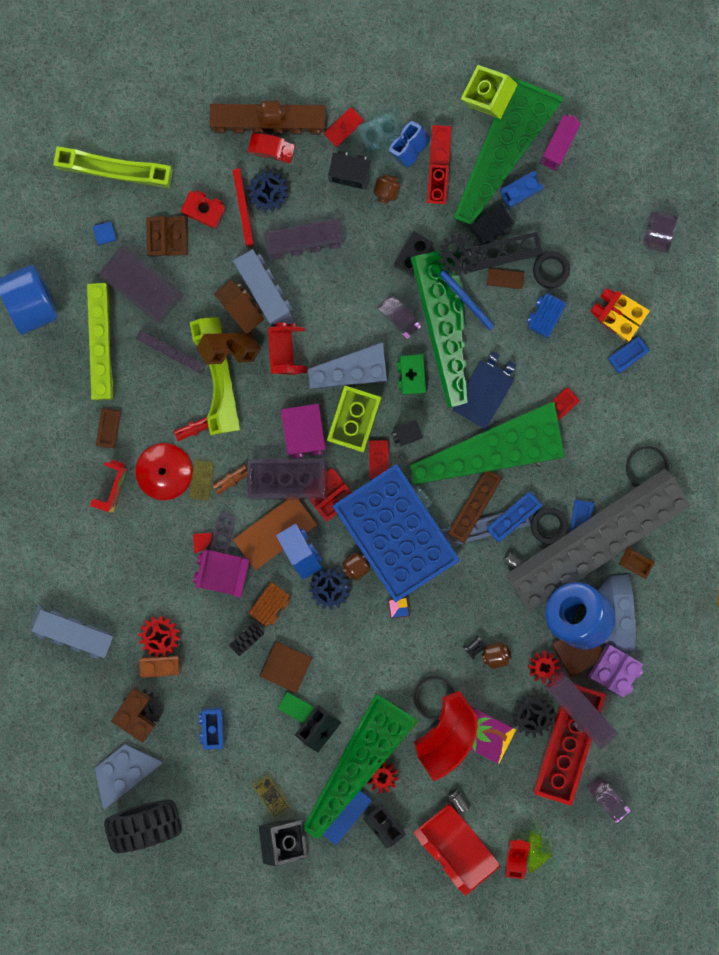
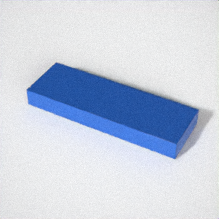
[486,491,542,543]
[323,790,372,845]

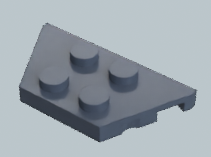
[95,744,163,809]

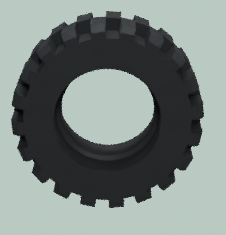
[104,799,182,853]

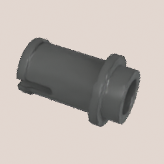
[503,552,524,569]
[447,789,470,815]

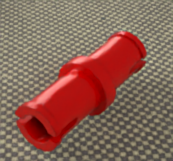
[174,417,209,442]

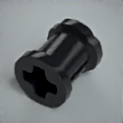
[462,635,487,660]

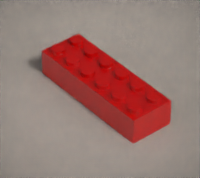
[532,681,606,806]

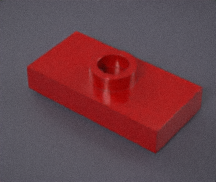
[324,107,364,148]
[369,440,388,479]

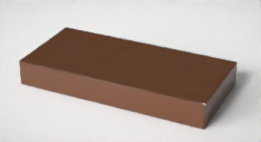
[487,268,524,289]

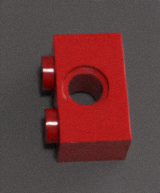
[180,190,226,230]

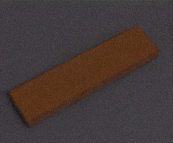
[448,471,503,544]

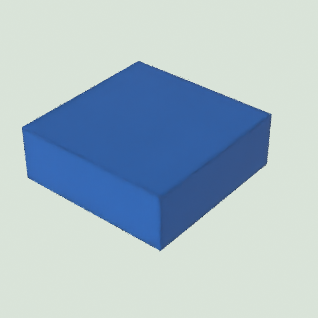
[93,221,117,246]

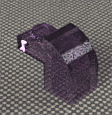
[377,295,421,339]
[587,776,631,823]

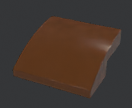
[146,216,188,256]
[551,639,603,677]
[259,641,312,693]

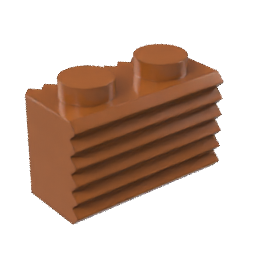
[248,582,290,627]
[139,655,181,678]

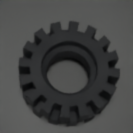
[229,622,265,656]

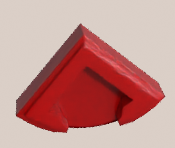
[193,533,213,553]

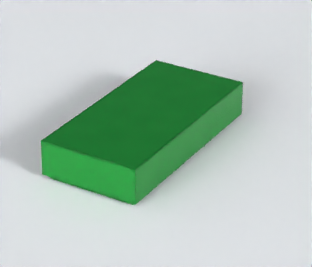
[278,691,315,723]

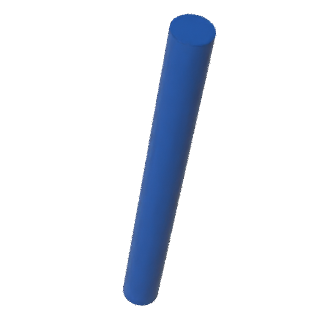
[439,270,495,330]

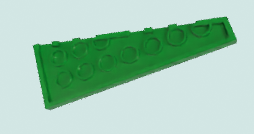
[453,76,564,225]
[411,248,467,408]
[410,402,565,485]
[304,694,418,839]

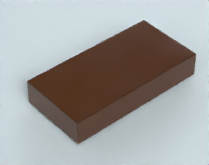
[96,408,121,449]
[619,547,655,579]

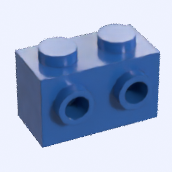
[199,707,224,750]

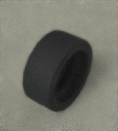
[533,251,570,289]
[531,508,568,544]

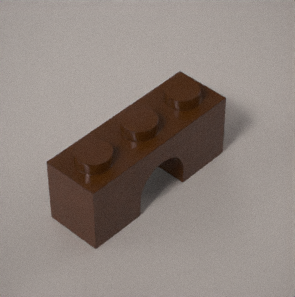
[196,332,261,365]

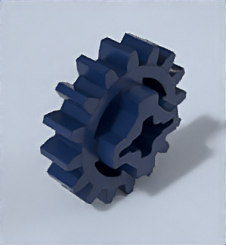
[248,171,289,213]
[309,568,351,610]

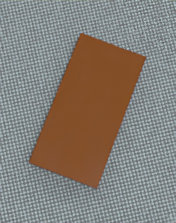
[233,494,317,570]

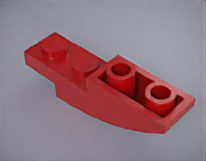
[427,125,452,204]

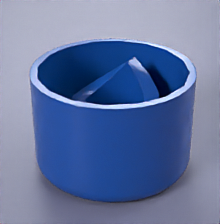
[0,265,58,335]
[545,582,615,650]

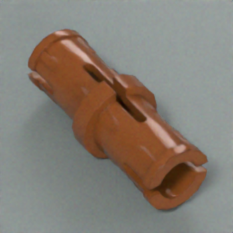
[212,464,251,495]

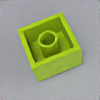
[461,65,518,119]

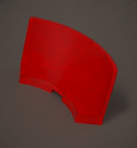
[413,691,478,781]
[414,804,500,896]

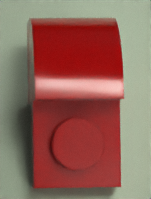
[247,134,295,164]
[505,839,530,879]

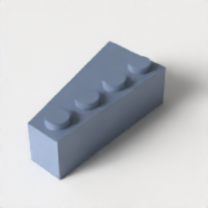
[233,249,295,327]
[308,342,387,390]
[30,605,113,659]

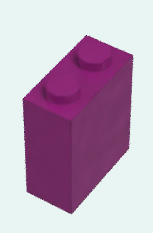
[540,114,581,171]
[281,404,326,459]

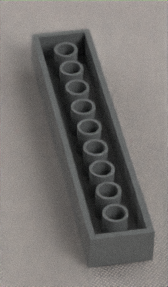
[505,469,691,613]

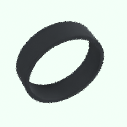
[626,446,669,486]
[414,676,455,720]

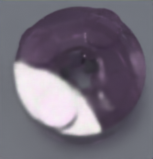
[643,211,678,254]

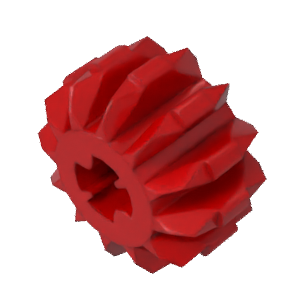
[527,651,561,684]
[367,761,399,793]

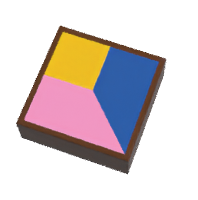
[388,597,410,619]

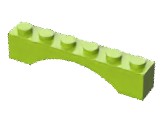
[53,146,173,189]
[87,283,114,401]
[189,317,240,436]

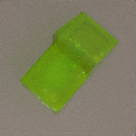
[527,831,553,873]

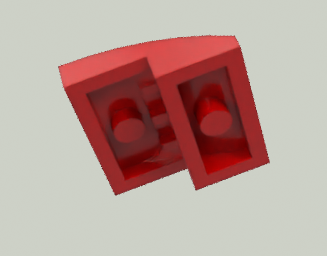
[302,467,352,522]

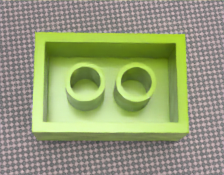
[327,386,381,453]

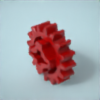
[138,615,181,658]

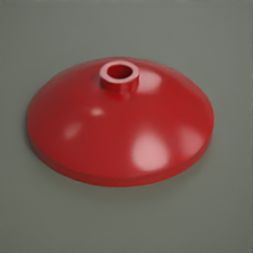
[135,443,193,500]

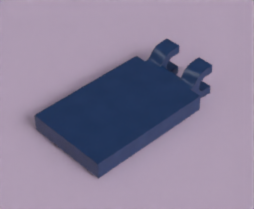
[452,351,516,429]

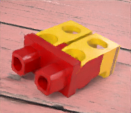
[590,288,650,343]

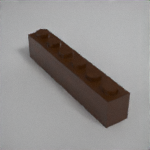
[210,104,326,135]

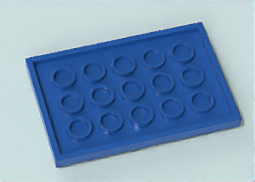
[332,464,460,603]

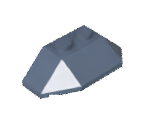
[597,574,636,652]

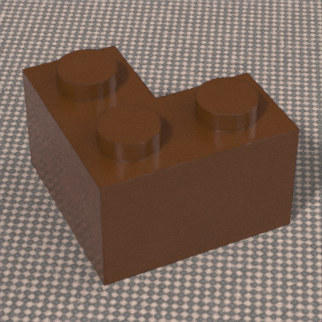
[214,280,264,334]
[111,687,156,743]

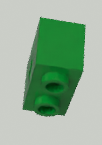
[396,354,426,395]

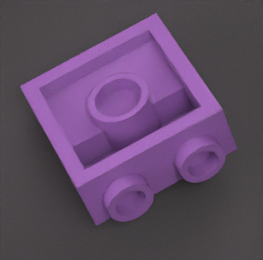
[588,643,643,697]

